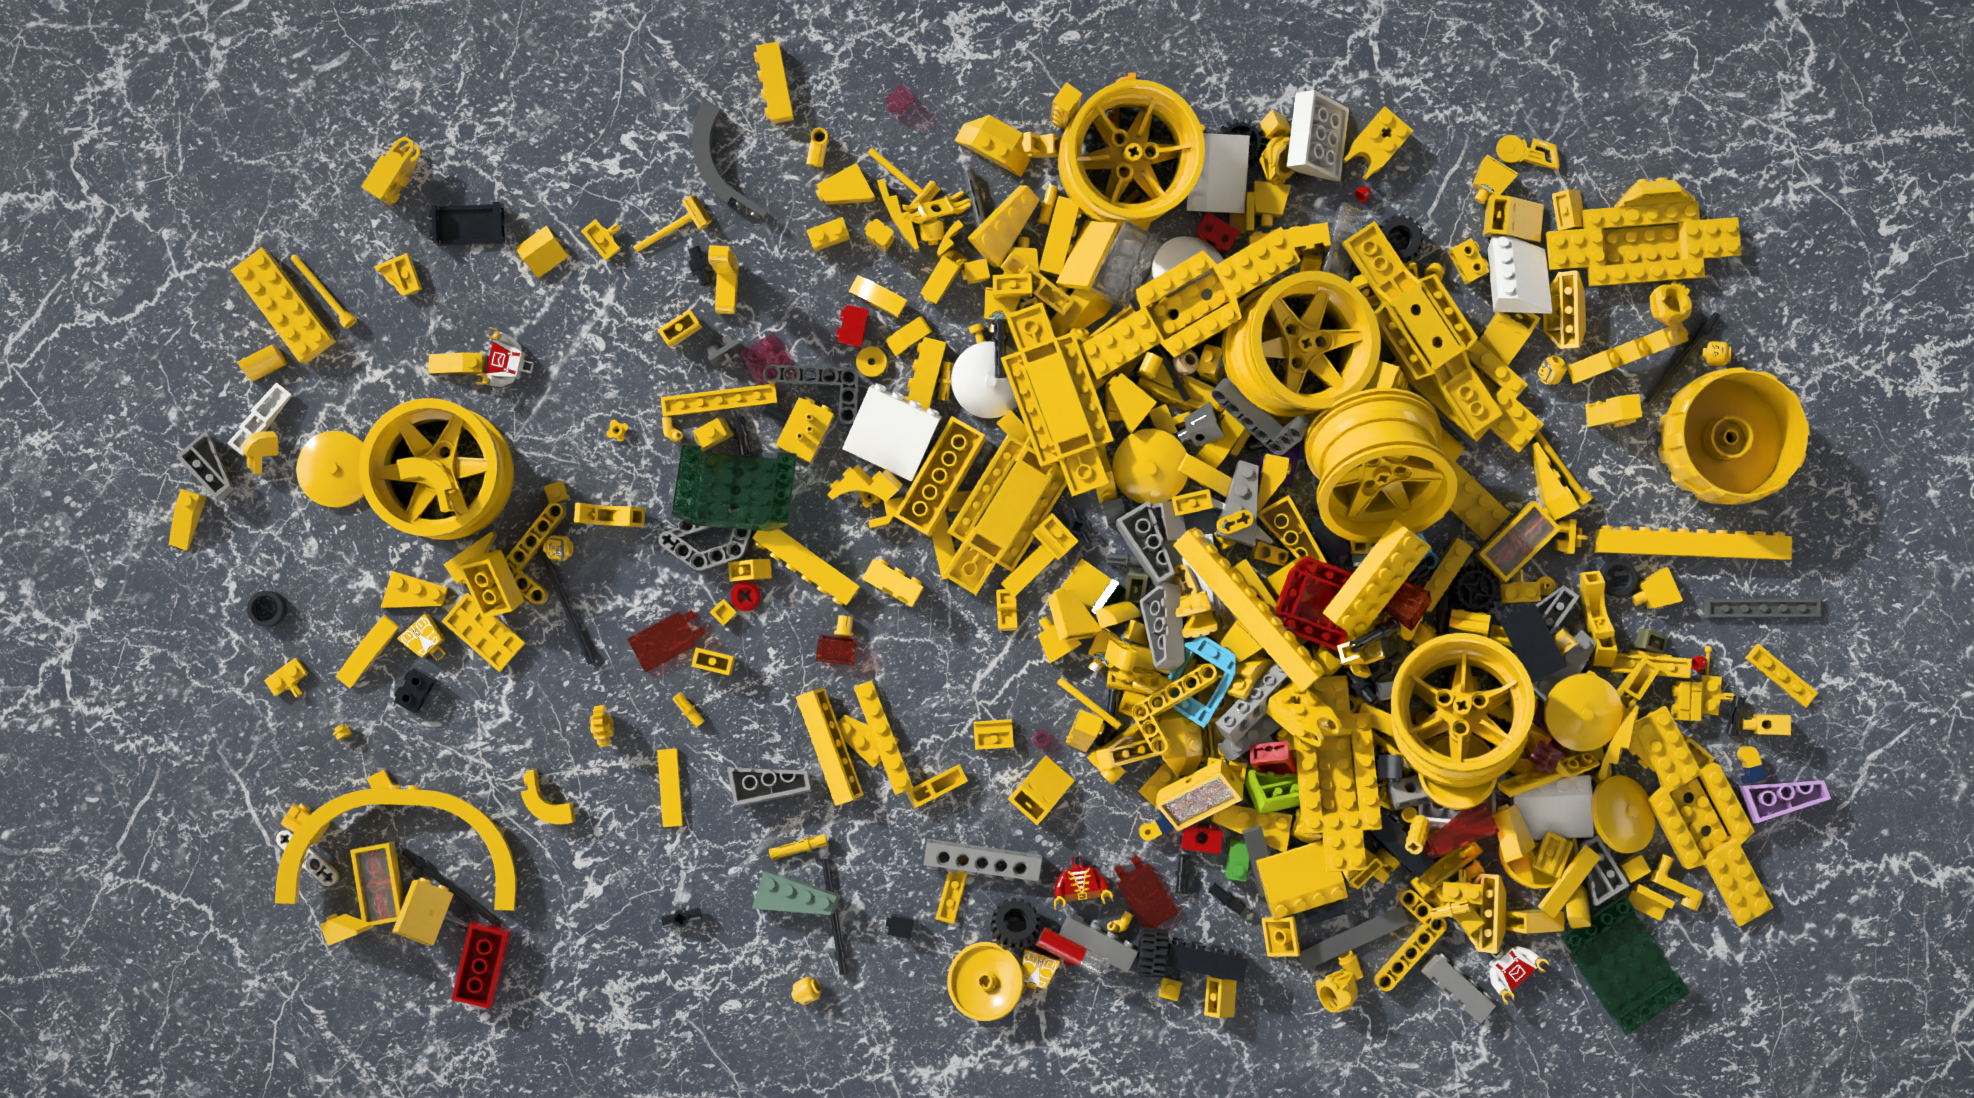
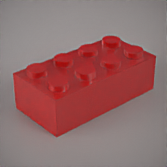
[451,921,512,1009]

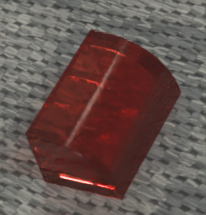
[816,634,858,666]

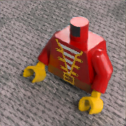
[1054,855,1113,910]

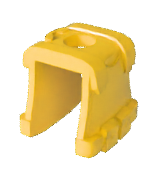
[1176,591,1217,638]

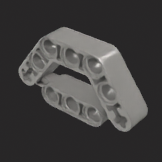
[659,505,758,571]

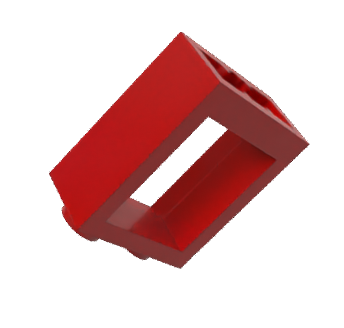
[1250,741,1297,775]

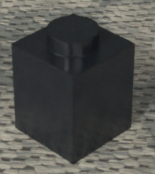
[885,913,915,939]

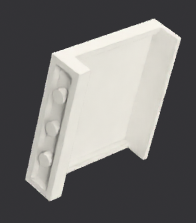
[842,383,942,481]

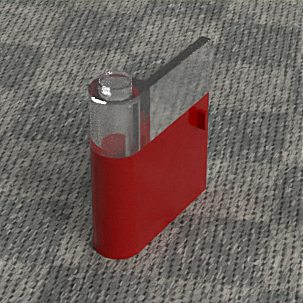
[1033,927,1110,976]

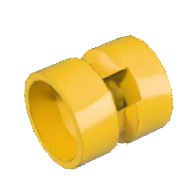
[1373,847,1400,884]

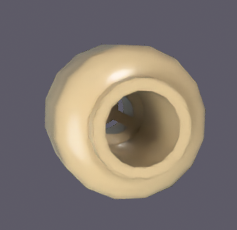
[1171,349,1199,376]

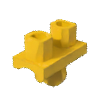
[1555,519,1588,555]

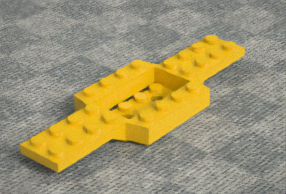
[1342,221,1503,436]
[1079,227,1301,380]
[1634,706,1773,926]

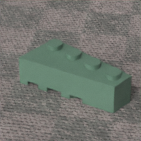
[752,870,840,915]

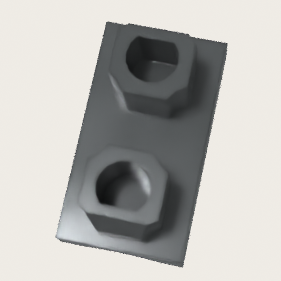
[707,334,745,369]

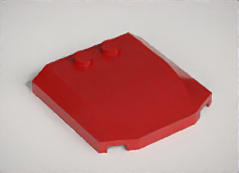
[1275,555,1353,651]

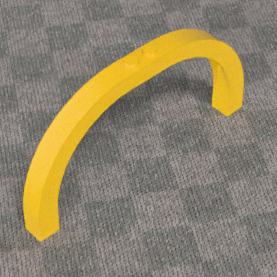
[275,785,517,911]

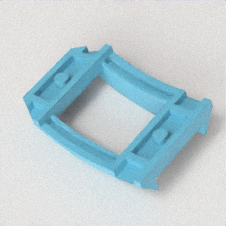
[1159,635,1236,728]

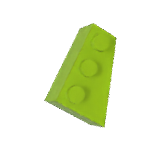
[1244,770,1300,815]

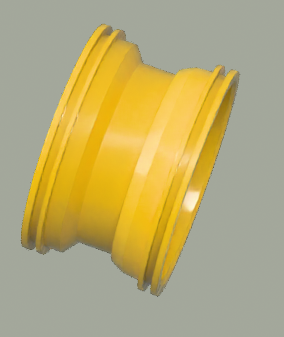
[1058,80,1205,228]
[1222,271,1381,418]
[1304,388,1458,543]
[359,398,514,540]
[1391,633,1535,787]

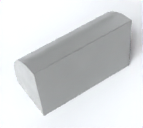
[1151,501,1186,542]

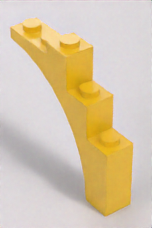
[1566,323,1689,384]

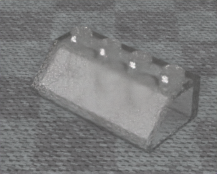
[1320,202,1363,280]
[1091,221,1161,310]

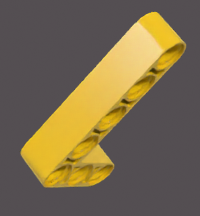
[708,245,739,315]
[1137,352,1224,413]
[506,502,566,604]
[1104,639,1197,676]
[1132,664,1219,756]
[1374,888,1447,991]

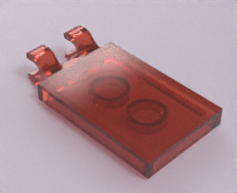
[627,610,706,673]
[1114,854,1179,928]

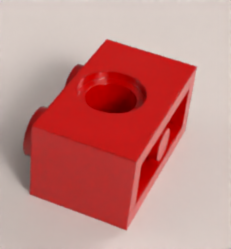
[1180,823,1223,854]

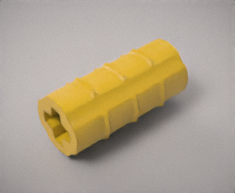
[1405,815,1430,854]

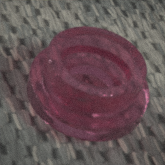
[1032,729,1051,748]

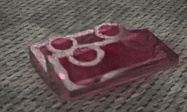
[738,333,793,386]

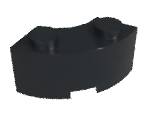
[1375,754,1405,784]

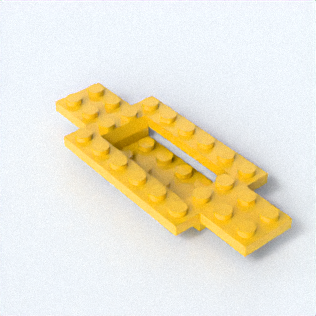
[1546,201,1742,287]
[1001,302,1114,497]
[1391,307,1544,453]
[943,414,1067,595]
[1293,675,1382,872]

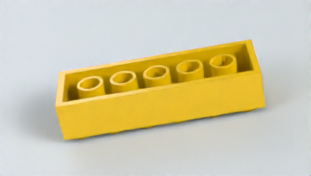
[231,247,336,364]
[894,416,987,537]
[1323,520,1431,638]

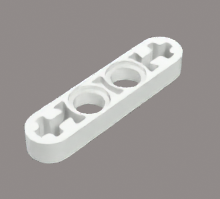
[276,830,339,886]

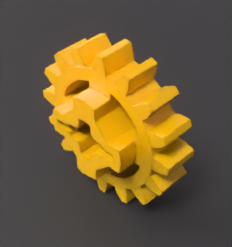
[590,705,614,747]

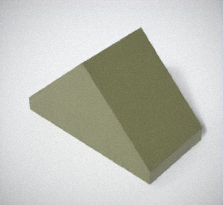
[1124,573,1148,605]
[1634,629,1668,654]

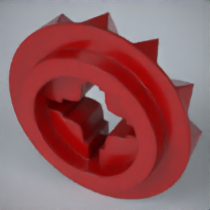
[730,581,761,611]

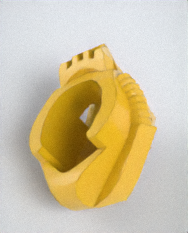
[1259,136,1295,185]
[1650,280,1692,327]

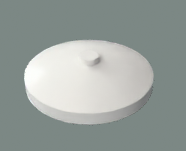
[1152,236,1224,300]
[951,341,1018,418]

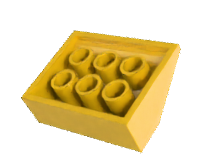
[1256,840,1348,920]

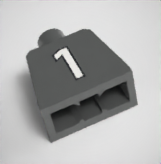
[1177,402,1225,446]

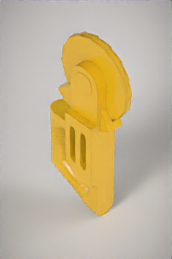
[1496,135,1560,170]
[1112,666,1173,695]

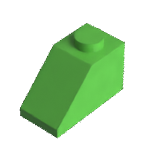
[1225,838,1249,882]

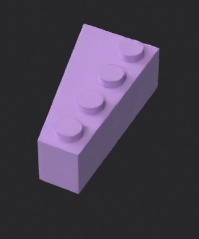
[1737,780,1831,824]

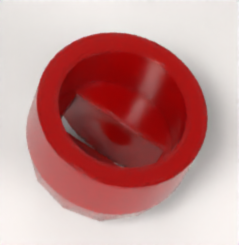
[1354,186,1371,203]
[1691,655,1708,672]

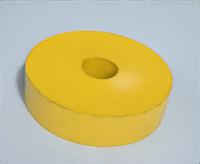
[856,346,887,378]

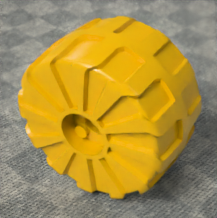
[1658,367,1810,505]

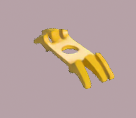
[902,191,971,224]

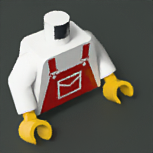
[475,327,534,387]
[1489,946,1550,1005]

